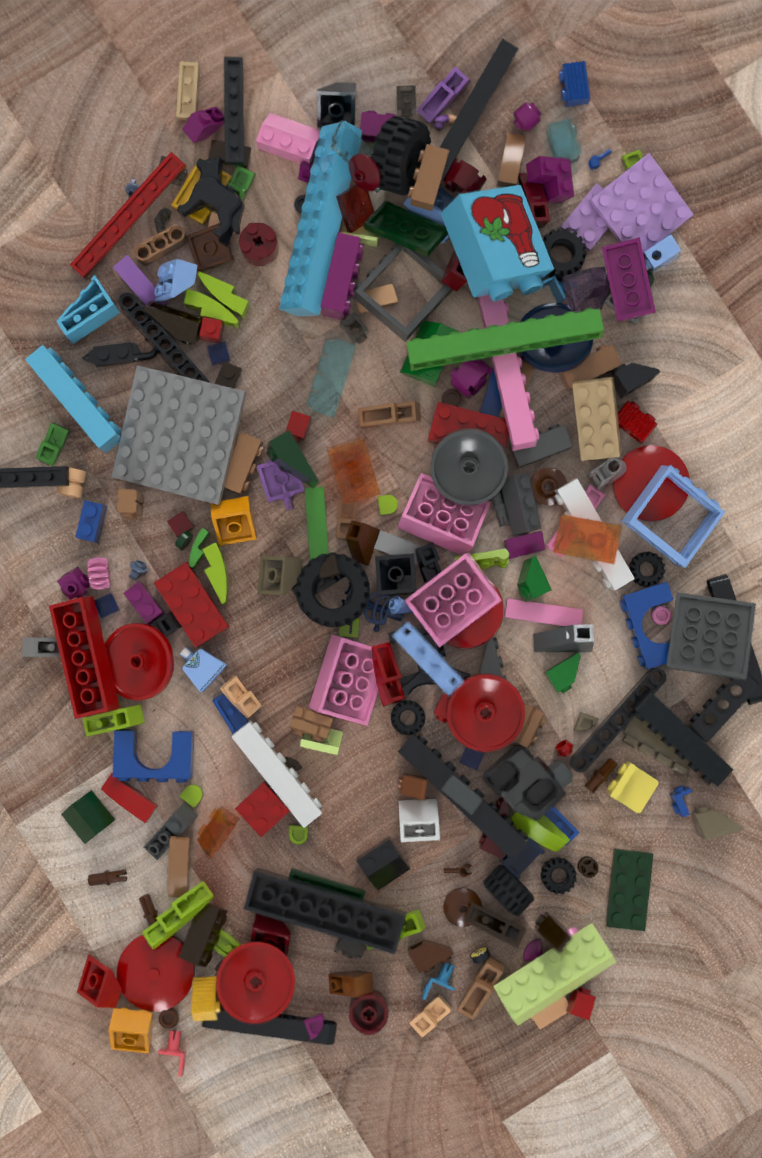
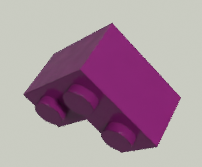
[526,156,574,204]

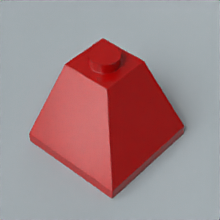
[77,955,122,1008]

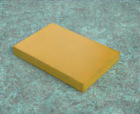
[171,158,232,226]

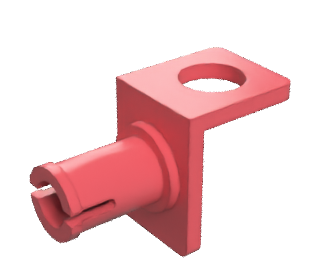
[158,1030,186,1077]

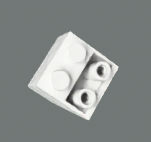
[398,798,440,842]

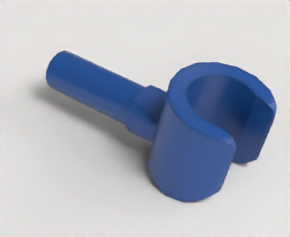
[588,149,612,170]

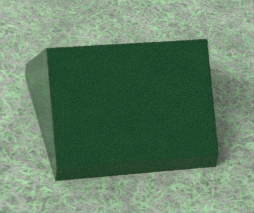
[61,790,115,844]

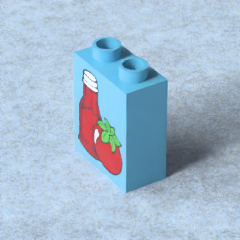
[440,185,554,302]

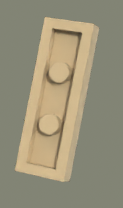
[176,62,199,120]

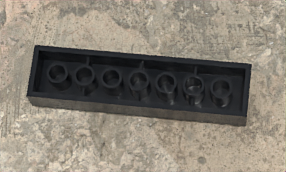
[243,868,407,955]

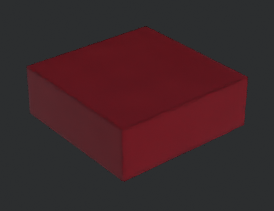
[167,511,194,537]

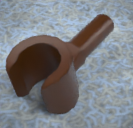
[444,863,472,877]

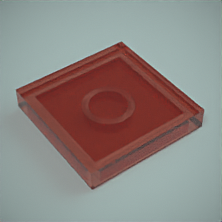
[336,185,374,233]

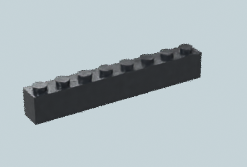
[398,734,529,861]

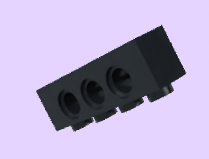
[689,673,760,743]

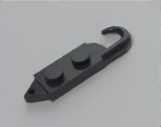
[82,339,157,367]

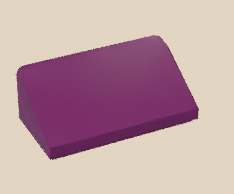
[504,531,546,559]

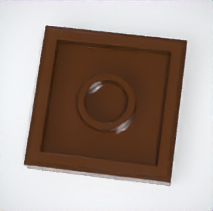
[186,223,234,272]

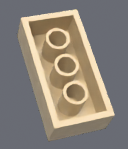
[572,377,622,461]

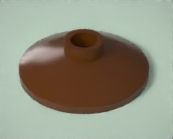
[530,467,567,506]
[444,888,482,927]

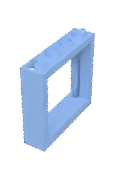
[621,465,725,568]
[393,622,464,695]

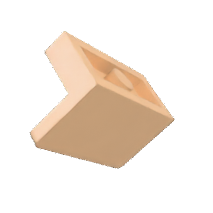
[531,996,568,1029]

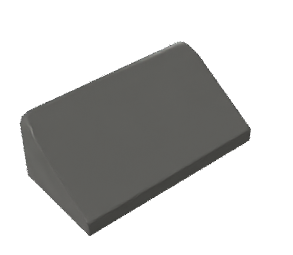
[441,774,484,815]

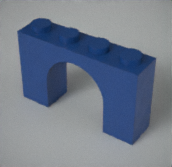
[619,582,673,669]
[113,729,194,783]

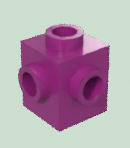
[57,566,90,600]

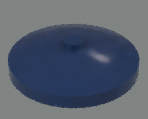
[520,303,593,373]

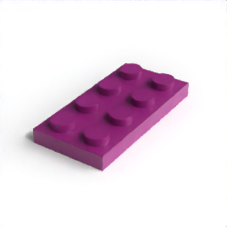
[602,237,656,322]

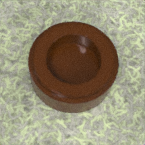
[442,389,461,406]
[159,1008,179,1029]

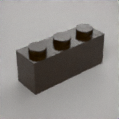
[178,903,228,967]

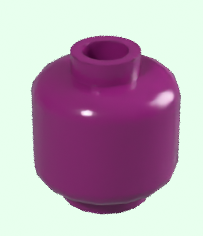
[513,102,542,131]

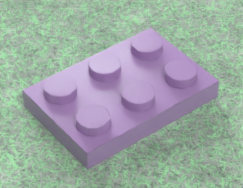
[560,183,609,252]

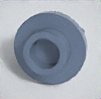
[125,179,142,197]
[129,560,148,580]

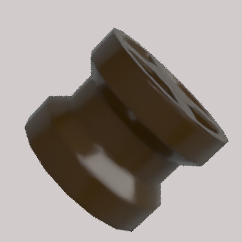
[577,856,599,878]

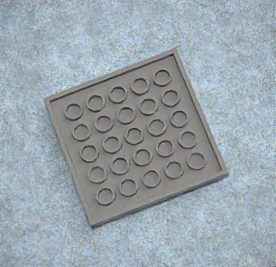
[111,365,247,505]

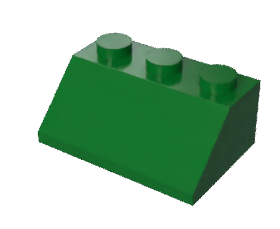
[400,321,458,387]

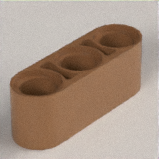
[134,225,187,265]

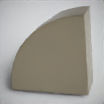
[574,712,599,731]

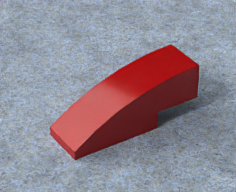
[372,642,405,707]
[101,773,158,823]

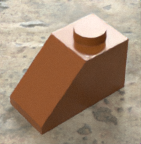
[397,773,427,800]

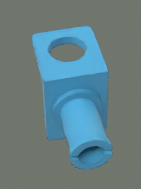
[542,276,577,303]
[421,963,455,1000]

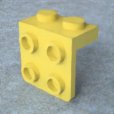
[607,761,659,813]

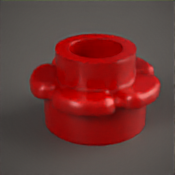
[555,740,573,757]

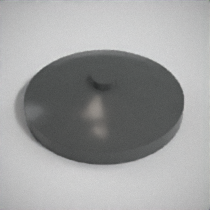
[430,428,508,505]

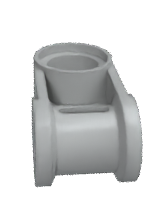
[588,458,627,491]

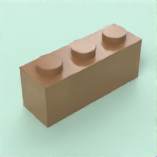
[408,144,449,211]
[559,344,622,392]
[224,432,264,495]

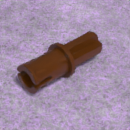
[584,758,617,794]
[88,869,127,886]
[139,894,158,926]

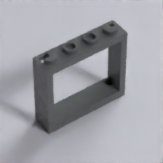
[354,243,453,342]

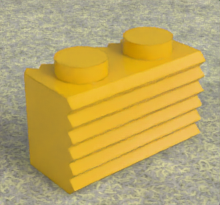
[191,976,221,1022]

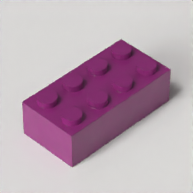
[321,232,364,321]

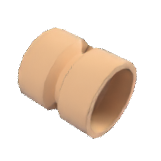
[57,468,87,498]

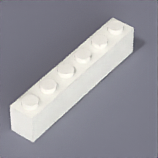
[554,479,635,590]
[231,720,323,828]

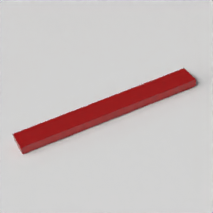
[70,151,186,278]

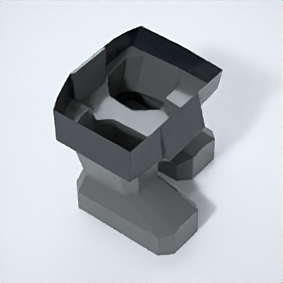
[483,745,573,821]

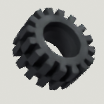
[629,552,665,587]
[391,700,425,735]
[541,857,577,895]

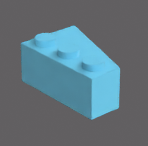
[56,275,120,344]

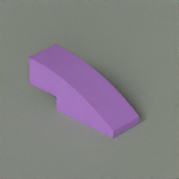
[416,66,471,124]
[113,255,168,305]

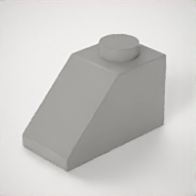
[22,637,60,657]

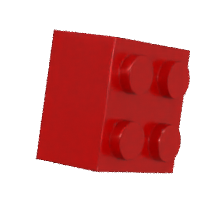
[235,780,290,837]

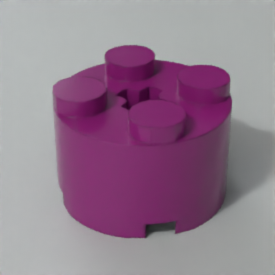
[450,359,493,399]

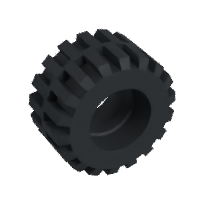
[543,228,587,281]
[483,865,535,917]

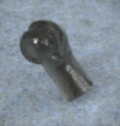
[154,208,171,234]

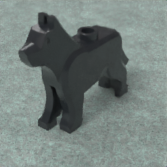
[176,156,245,247]
[388,623,471,695]

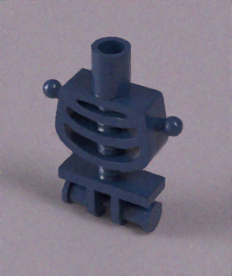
[341,582,404,632]

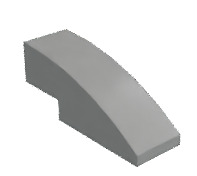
[374,531,421,566]

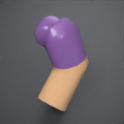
[434,114,457,130]

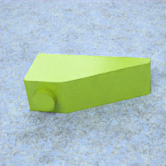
[82,704,145,737]

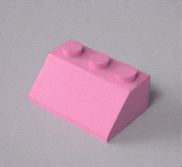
[256,113,320,165]

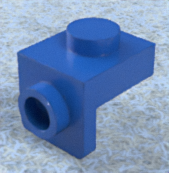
[670,785,692,818]

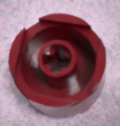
[443,158,487,194]
[239,223,279,267]
[349,990,388,1035]

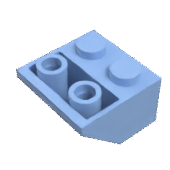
[154,259,198,303]

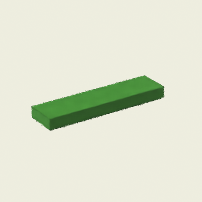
[305,487,329,560]

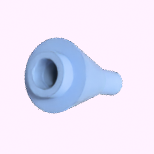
[389,595,413,614]

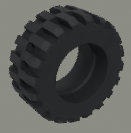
[371,115,431,196]
[295,553,370,627]

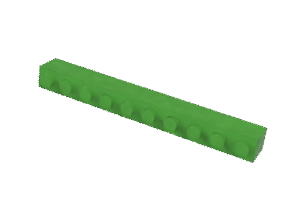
[406,308,604,371]

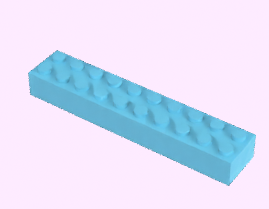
[279,121,362,317]

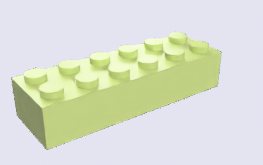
[493,923,617,1026]

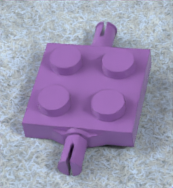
[257,460,305,511]

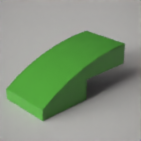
[228,166,256,201]
[36,422,70,466]
[189,528,211,569]

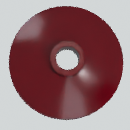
[349,153,381,191]

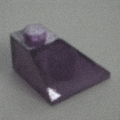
[562,267,610,313]

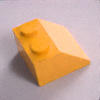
[210,496,257,546]
[109,1008,153,1053]

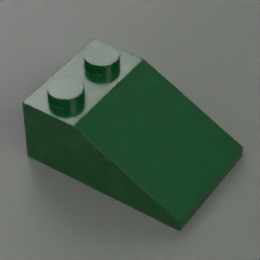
[266,430,319,488]

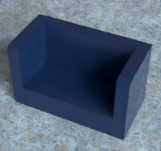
[500,837,545,880]

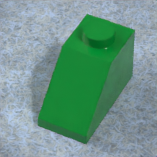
[517,555,552,602]
[544,652,581,693]

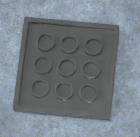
[666,592,756,681]

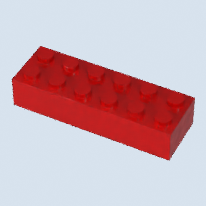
[49,596,120,719]

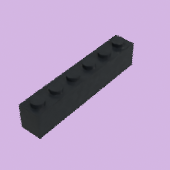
[631,690,733,787]

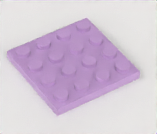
[589,153,694,255]

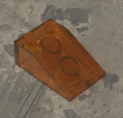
[327,437,381,505]
[553,514,622,564]
[197,806,240,859]

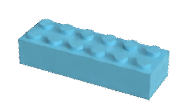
[25,345,122,453]

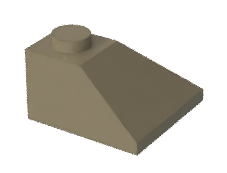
[257,556,303,596]
[691,806,744,840]

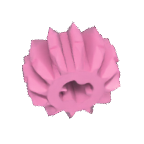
[87,557,111,590]

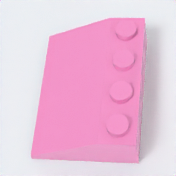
[397,473,491,555]
[404,553,502,647]
[309,634,378,726]

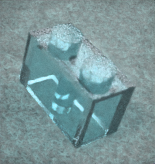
[546,118,582,163]

